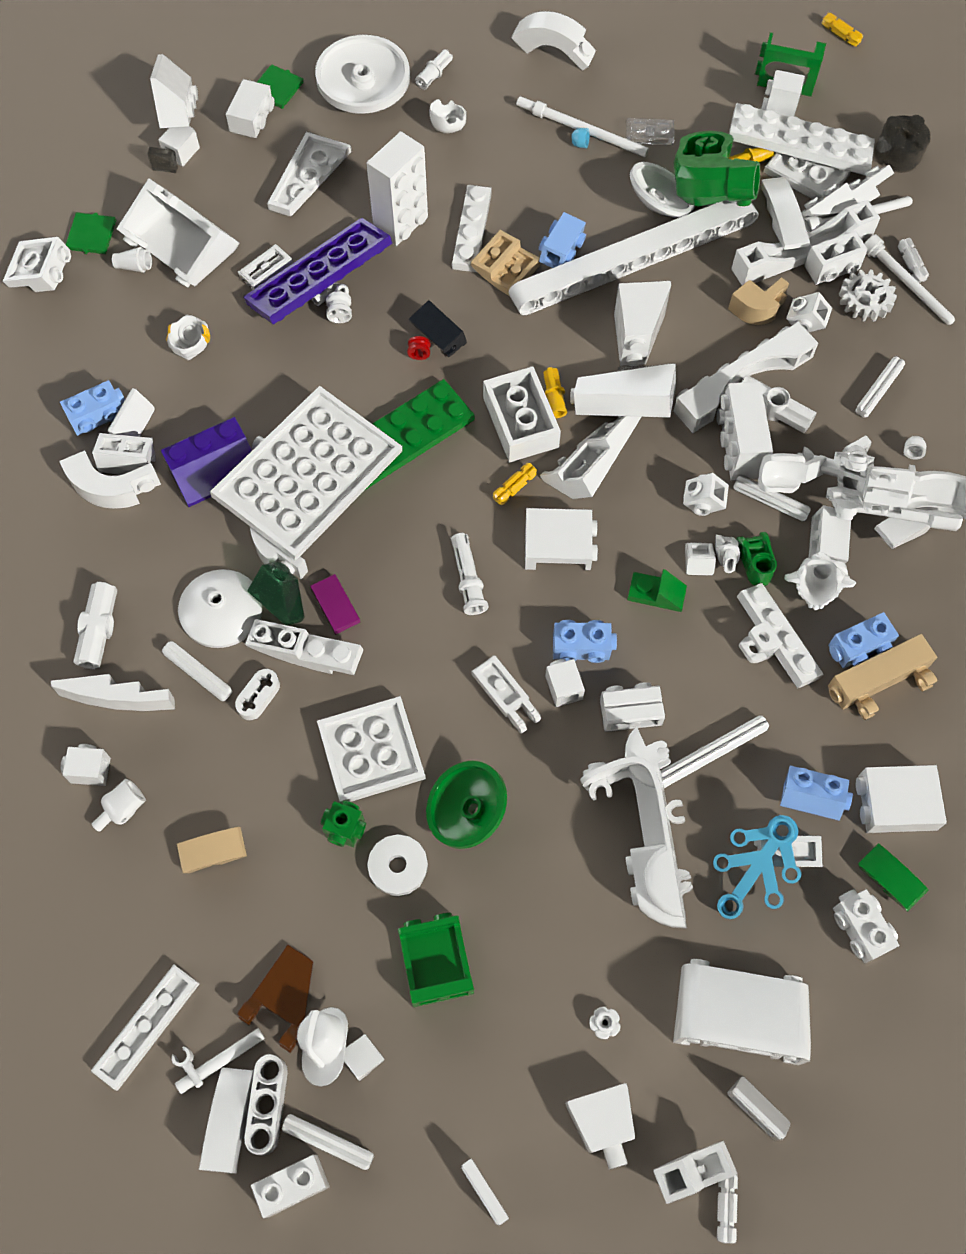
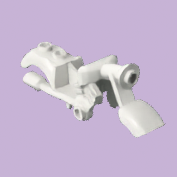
[758,445,966,531]

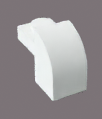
[653,1140,738,1204]

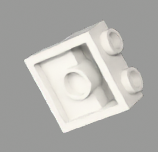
[3,237,71,292]

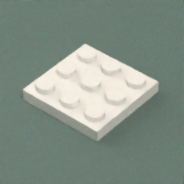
[317,696,426,804]

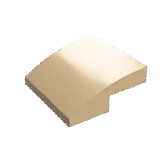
[471,230,541,296]

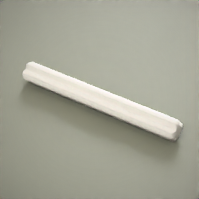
[661,715,769,788]

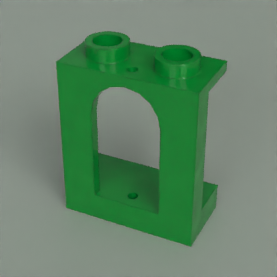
[755,32,826,97]

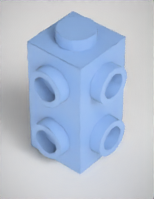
[538,212,586,268]
[60,380,125,436]
[828,612,899,669]
[553,620,617,663]
[780,766,853,821]

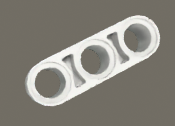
[245,1054,288,1155]

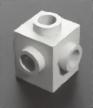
[786,292,832,332]
[683,473,729,516]

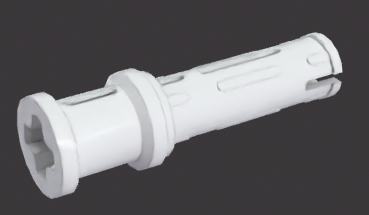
[451,533,489,615]

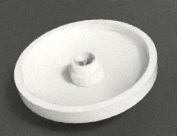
[315,35,410,114]

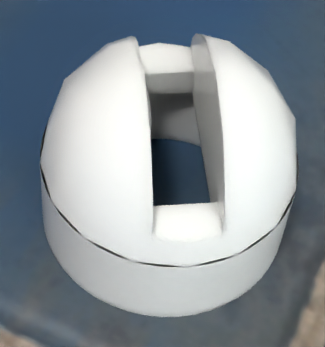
[904,436,927,459]

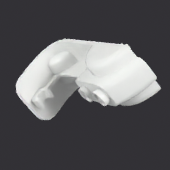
[580,726,693,928]

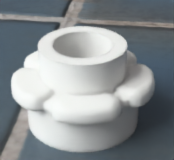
[589,1007,620,1039]

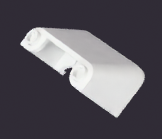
[117,179,240,287]
[673,959,811,1065]

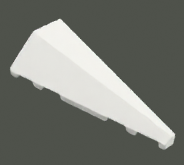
[540,416,641,499]

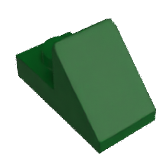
[627,569,687,612]

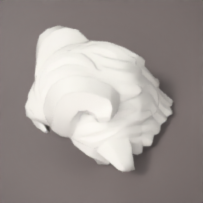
[784,552,856,610]

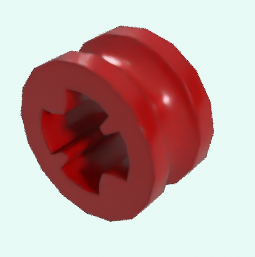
[407,336,431,360]

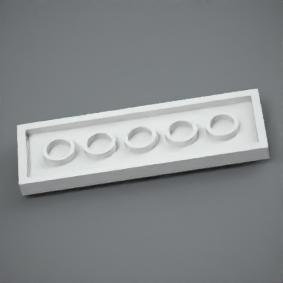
[729,103,875,175]

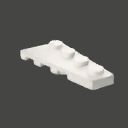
[267,132,351,217]

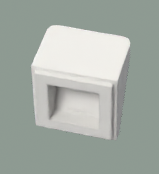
[685,543,716,575]
[344,1034,385,1081]

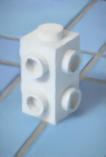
[833,889,900,964]

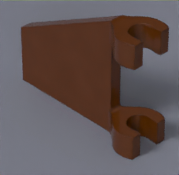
[237,945,313,1053]

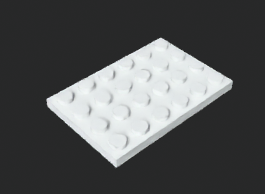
[210,386,402,561]

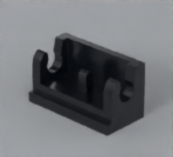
[409,300,467,357]

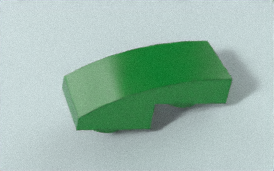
[858,843,929,912]

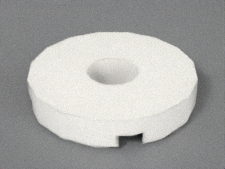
[367,834,428,896]

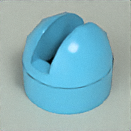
[571,128,589,148]

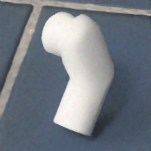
[312,283,349,306]

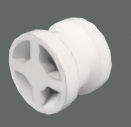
[326,291,352,323]

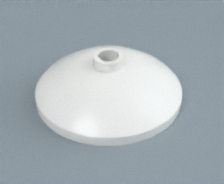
[630,162,695,217]
[178,569,262,648]

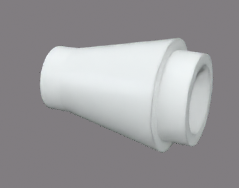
[112,247,152,273]

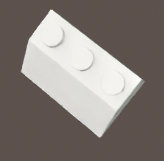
[150,54,198,128]

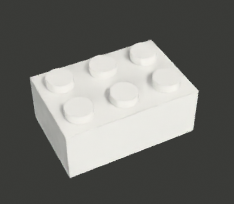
[483,366,561,462]
[717,381,773,480]

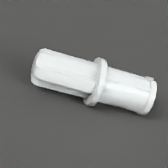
[415,50,453,90]

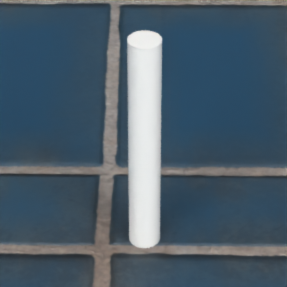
[175,1028,265,1094]

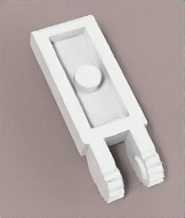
[472,655,541,733]

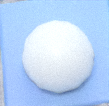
[430,99,466,133]

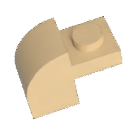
[728,277,789,325]

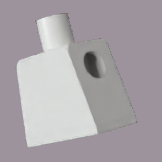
[565,1083,635,1169]

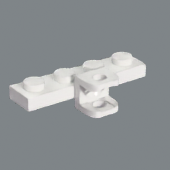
[737,583,824,689]

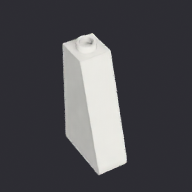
[570,364,676,417]

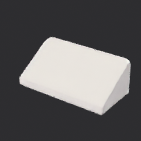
[108,388,155,437]
[727,1076,790,1141]

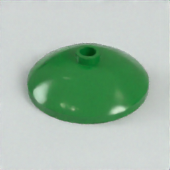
[426,761,507,849]

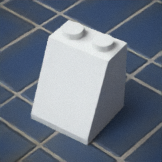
[614,281,671,366]

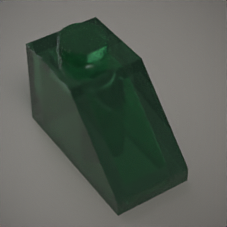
[247,562,305,626]

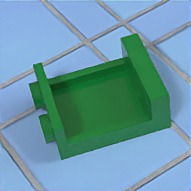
[398,913,474,1008]

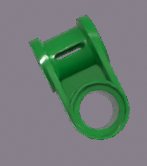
[737,532,777,586]

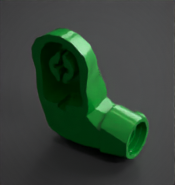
[674,131,760,206]

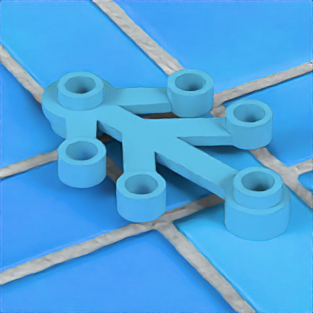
[713,815,801,919]

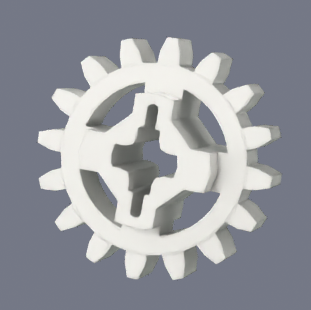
[839,270,897,322]

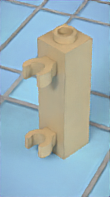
[828,634,938,721]

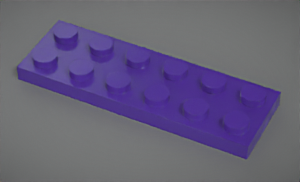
[244,218,392,324]

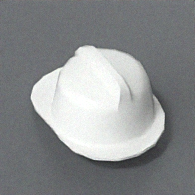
[297,1007,348,1087]

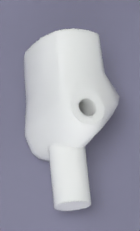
[92,779,146,832]

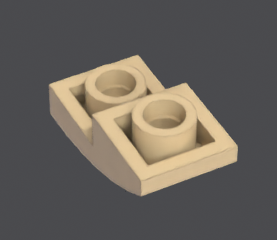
[177,827,247,873]

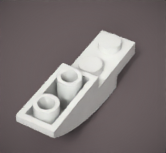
[801,165,894,219]
[245,619,363,675]

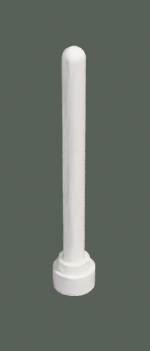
[804,196,912,233]
[864,234,955,325]

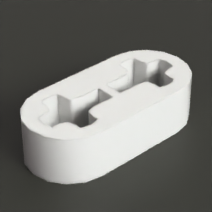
[235,669,280,720]

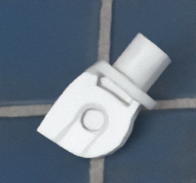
[715,535,740,573]

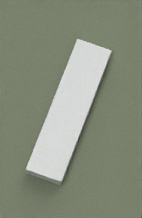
[91,964,199,1091]

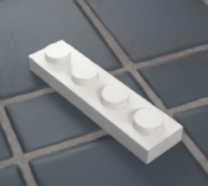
[452,185,492,272]

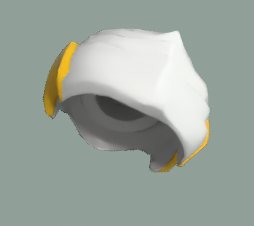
[166,315,210,360]

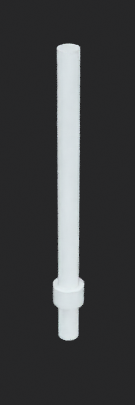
[517,96,649,157]

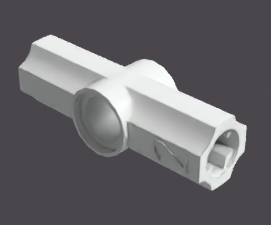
[741,376,817,433]
[73,582,117,669]

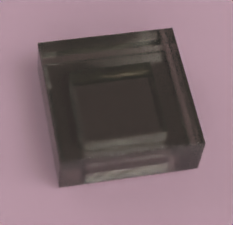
[147,147,178,173]

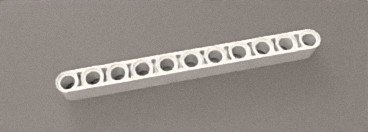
[508,200,759,315]

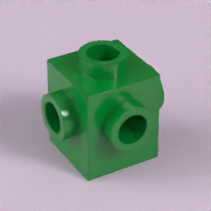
[320,801,366,848]

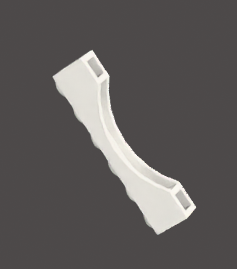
[731,200,880,285]
[674,322,818,433]

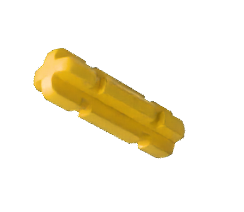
[822,13,863,47]
[493,463,537,505]

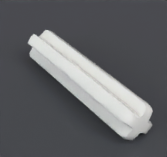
[855,356,905,418]
[733,475,811,521]
[162,641,232,701]
[282,1114,374,1170]

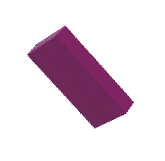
[310,574,360,635]

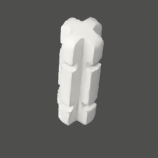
[898,238,929,283]
[717,1175,738,1243]

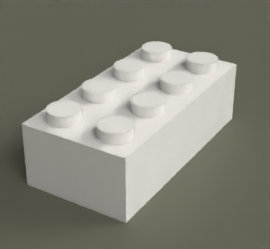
[366,131,428,246]

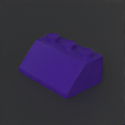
[161,417,252,507]

